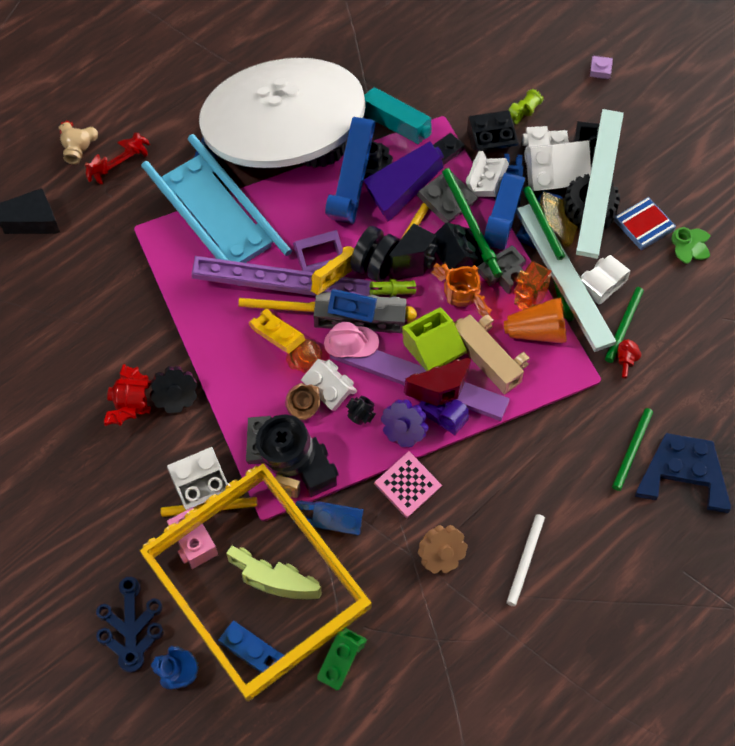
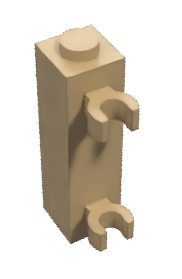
[455,314,530,395]

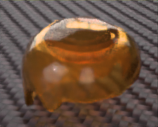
[286,338,323,373]

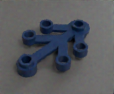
[96,577,164,673]

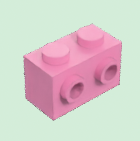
[167,507,218,569]

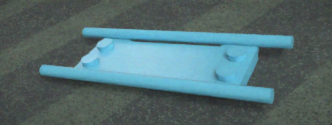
[141,134,292,286]

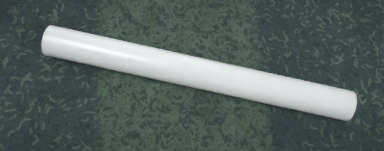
[506,514,545,606]

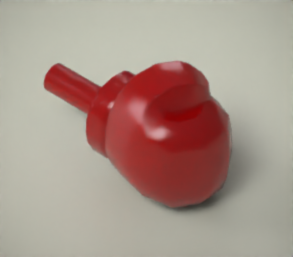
[618,339,641,379]

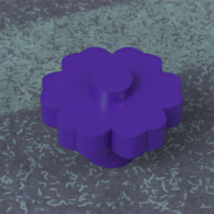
[381,399,429,447]

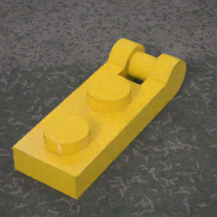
[311,246,354,295]
[248,308,305,354]

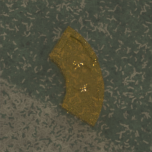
[540,192,577,247]

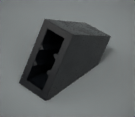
[0,188,60,234]

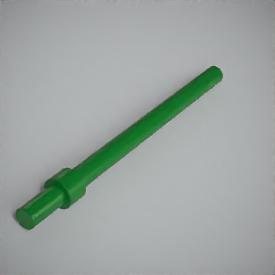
[442,168,503,278]

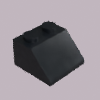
[389,223,437,280]

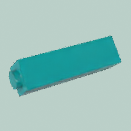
[364,87,432,144]

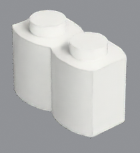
[580,255,630,305]

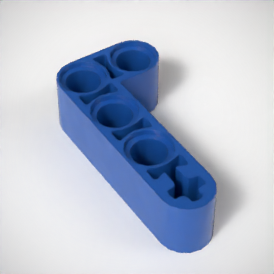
[484,172,525,250]

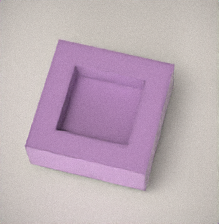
[590,56,613,79]

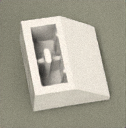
[167,447,228,510]

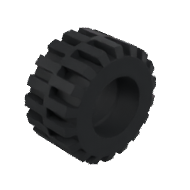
[563,174,620,229]

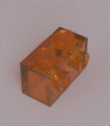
[513,261,552,310]

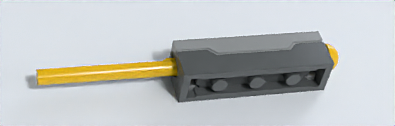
[239,292,417,333]

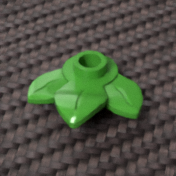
[671,227,711,264]

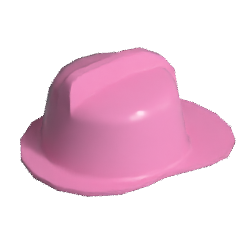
[324,322,379,358]

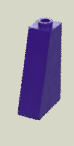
[364,141,444,222]

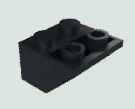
[467,110,519,152]
[435,222,484,273]

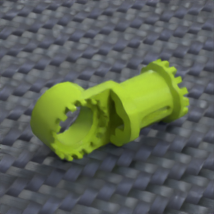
[509,89,544,124]

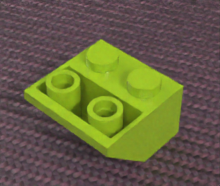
[402,307,467,371]

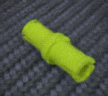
[369,279,416,297]

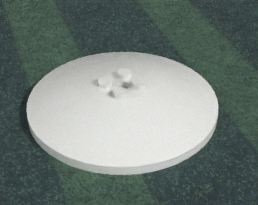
[199,58,365,168]

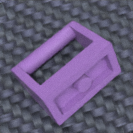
[293,230,343,273]

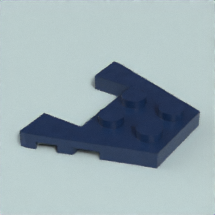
[635,433,731,513]

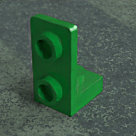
[317,628,367,690]

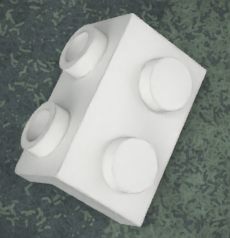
[466,151,509,197]
[301,359,357,411]

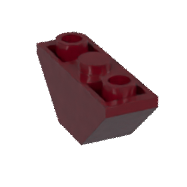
[404,357,471,406]

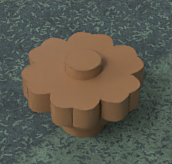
[418,525,468,574]

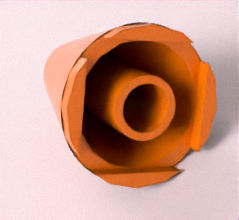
[504,298,567,343]

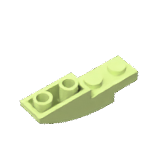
[226,546,322,599]

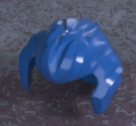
[151,646,199,689]

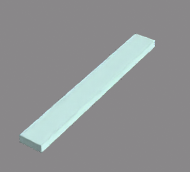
[576,109,624,259]
[516,204,616,352]

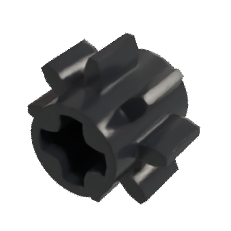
[346,396,376,425]

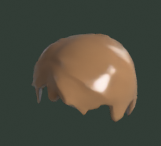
[285,383,320,420]

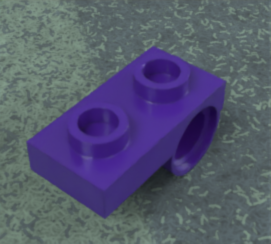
[418,399,469,435]

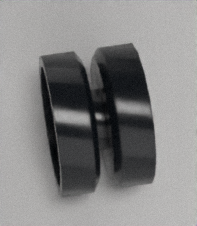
[350,225,401,282]
[256,414,315,477]

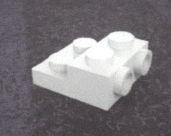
[522,126,569,163]

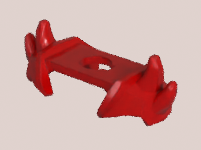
[84,132,150,185]

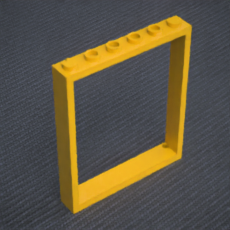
[140,463,372,702]

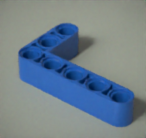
[325,116,375,224]

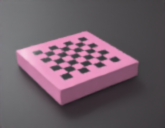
[374,451,442,519]

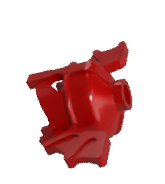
[104,364,151,426]

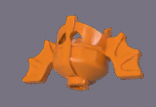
[431,263,492,318]

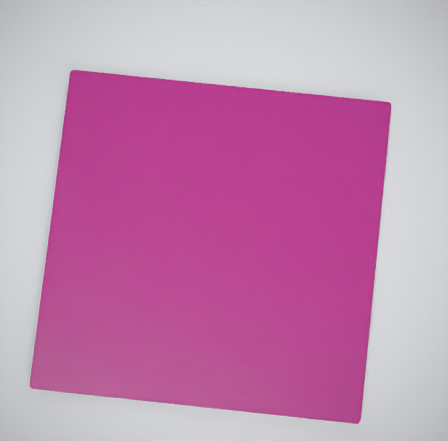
[134,116,601,521]

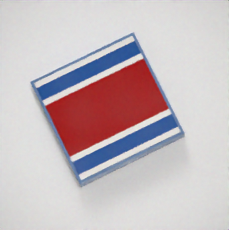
[614,197,676,250]

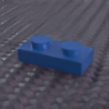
[327,289,377,322]

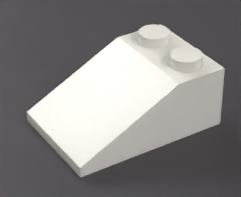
[526,141,591,191]

